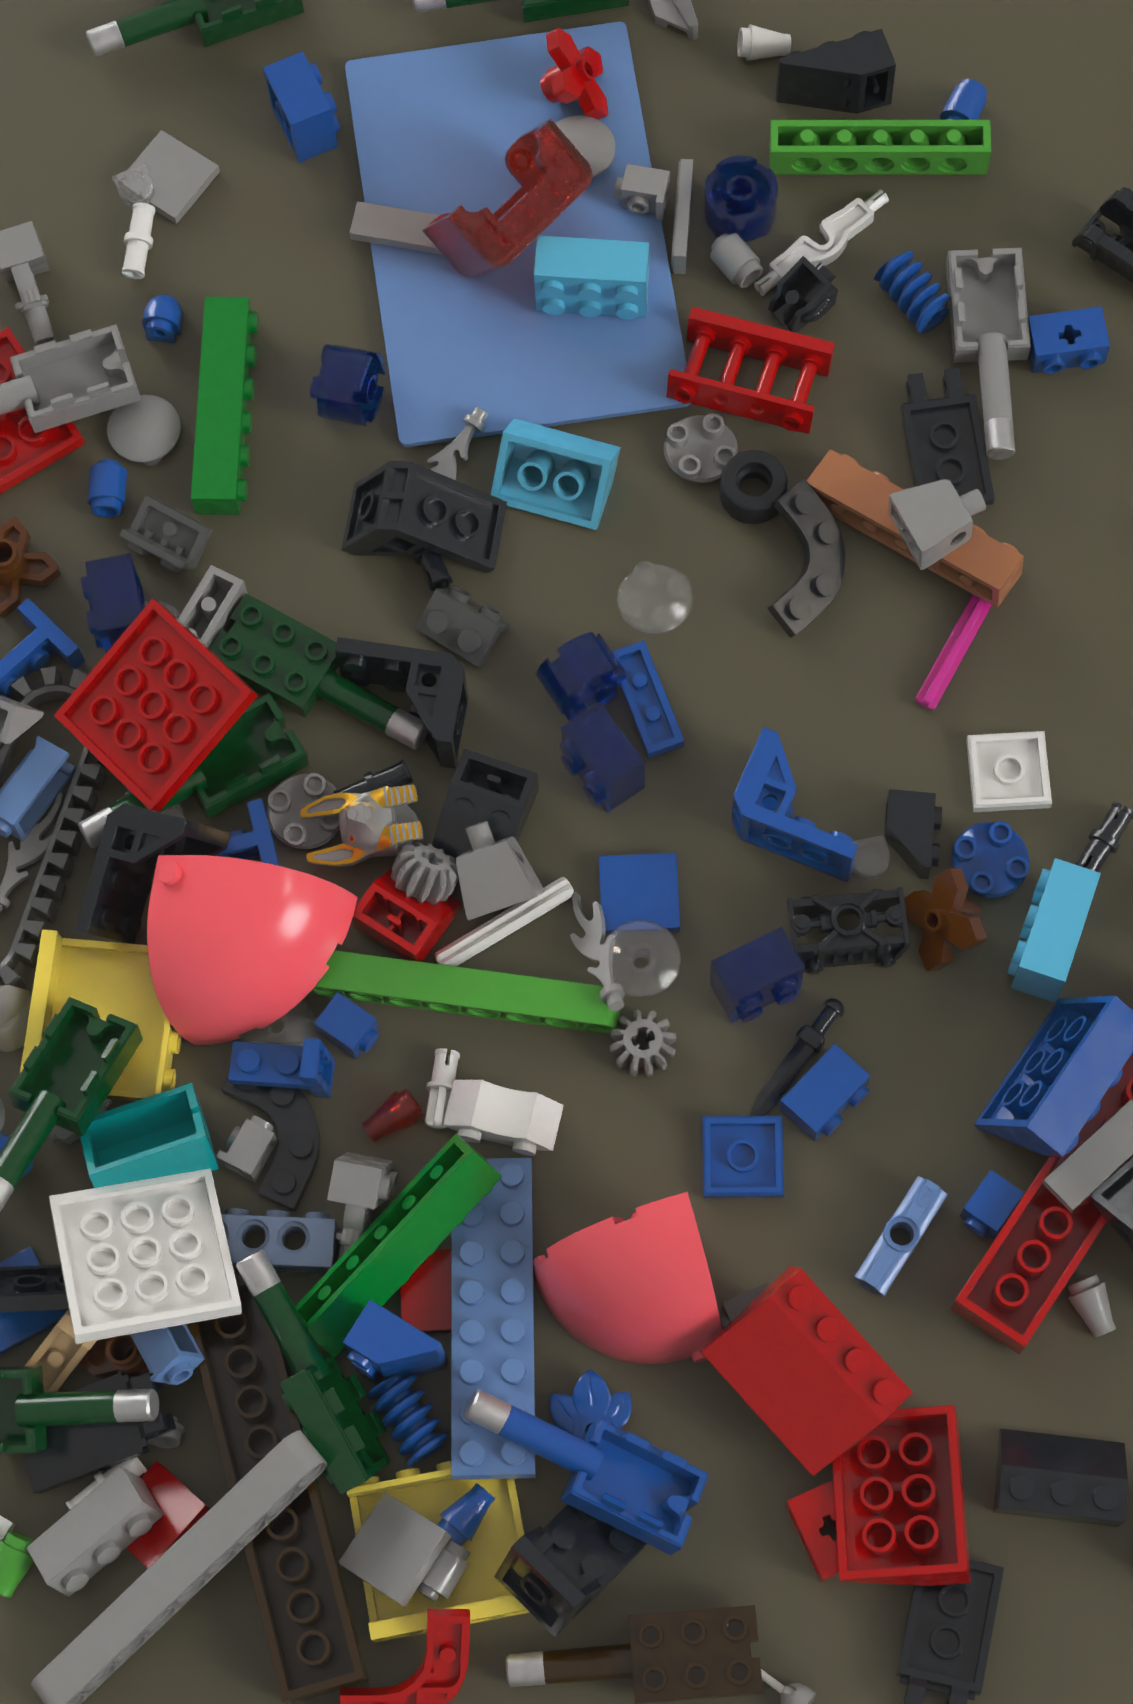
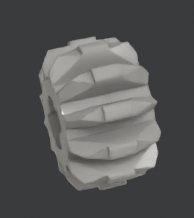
[391,841,459,905]
[610,1010,677,1077]

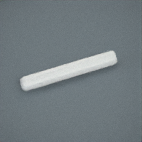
[435,877,574,966]

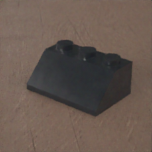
[993,1429,1128,1527]

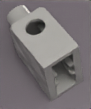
[888,479,986,571]
[456,821,544,920]

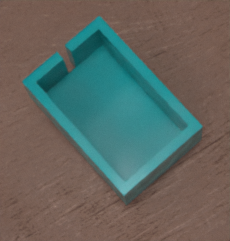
[80,1083,219,1188]

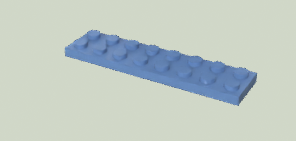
[451,1158,536,1480]

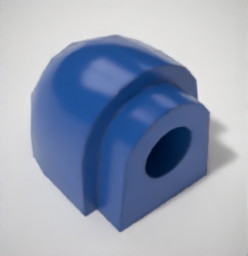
[142,294,184,343]

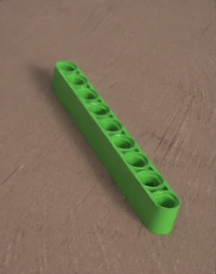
[308,950,621,1034]

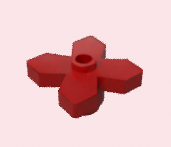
[540,28,608,120]

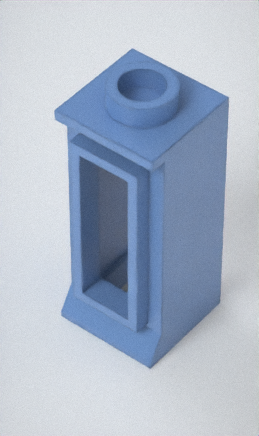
[0,736,76,841]
[130,1324,205,1385]

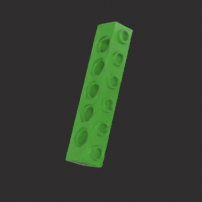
[769,120,991,175]

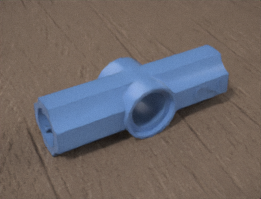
[853,1176,948,1298]

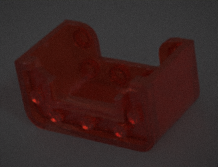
[422,119,593,279]

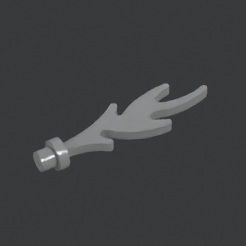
[427,407,488,480]
[0,793,64,913]
[570,892,625,1011]

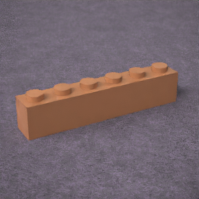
[807,449,1024,608]

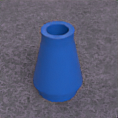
[436,1482,495,1547]

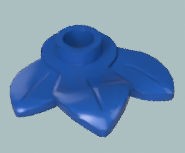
[549,1370,632,1440]

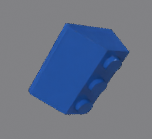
[343,1300,449,1383]

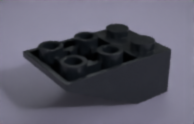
[775,29,896,114]
[432,749,539,879]

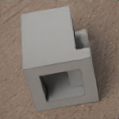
[614,164,670,221]
[216,1115,279,1183]

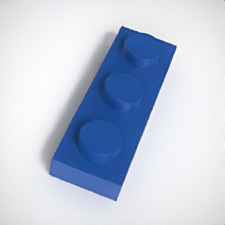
[609,640,685,759]

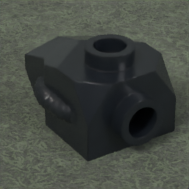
[768,256,838,333]

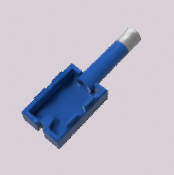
[464,1389,709,1555]

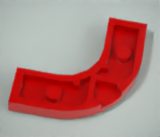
[339,1609,470,1704]

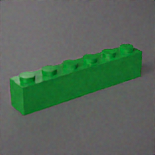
[191,297,259,515]
[295,1133,502,1357]

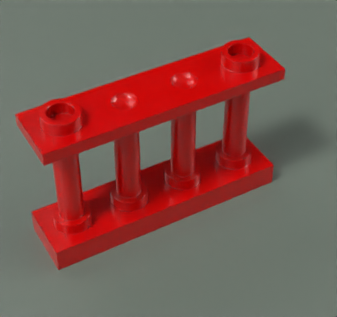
[666,306,835,434]

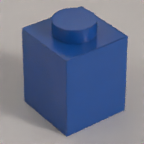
[314,992,379,1059]
[960,1170,1024,1239]

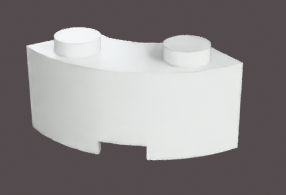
[443,1080,564,1156]

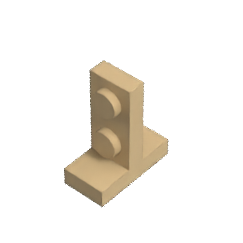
[25,1309,97,1392]

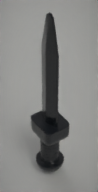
[749,998,844,1116]

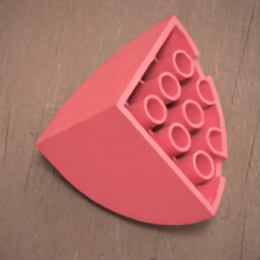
[147,855,358,1046]
[533,1192,722,1364]

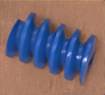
[874,251,950,334]
[367,1375,450,1467]

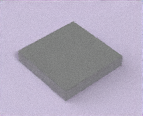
[118,130,220,224]
[338,1492,452,1608]

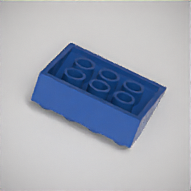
[973,996,1133,1157]

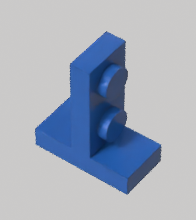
[0,598,85,696]
[215,798,280,866]
[228,1038,336,1098]

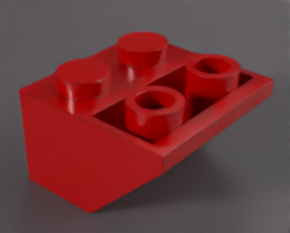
[352,868,463,962]

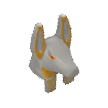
[300,784,423,867]

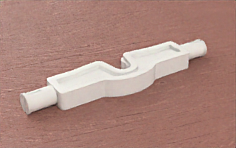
[754,189,889,296]

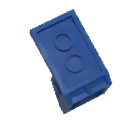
[732,727,858,883]

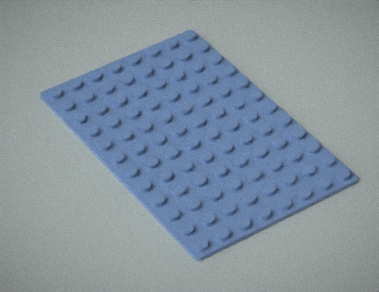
[345,22,691,447]

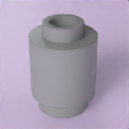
[710,233,763,288]
[416,1539,471,1602]

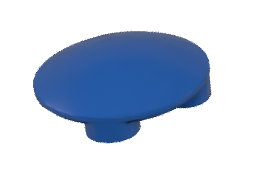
[951,821,1029,898]

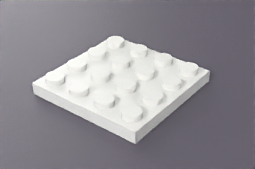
[49,1168,242,1344]

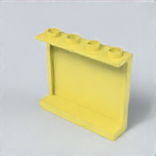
[20,930,182,1101]
[347,1461,530,1643]

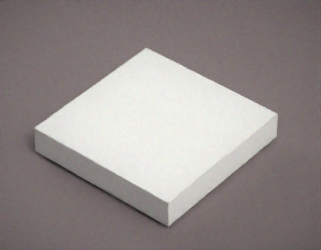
[966,731,1052,812]

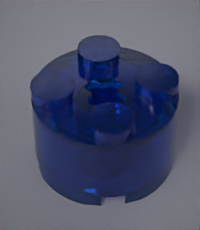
[704,155,778,242]
[310,344,385,426]
[536,632,627,721]

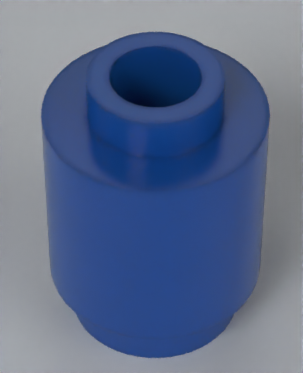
[940,79,987,120]
[88,459,127,518]

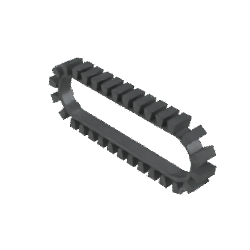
[0,666,107,988]

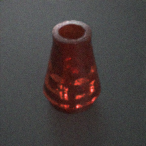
[362,1088,424,1143]

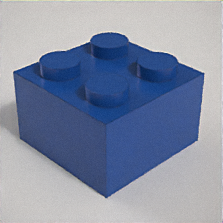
[263,51,340,163]

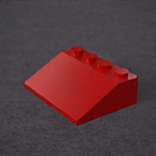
[700,1266,913,1476]
[832,1405,971,1586]

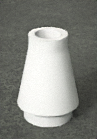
[737,24,791,61]

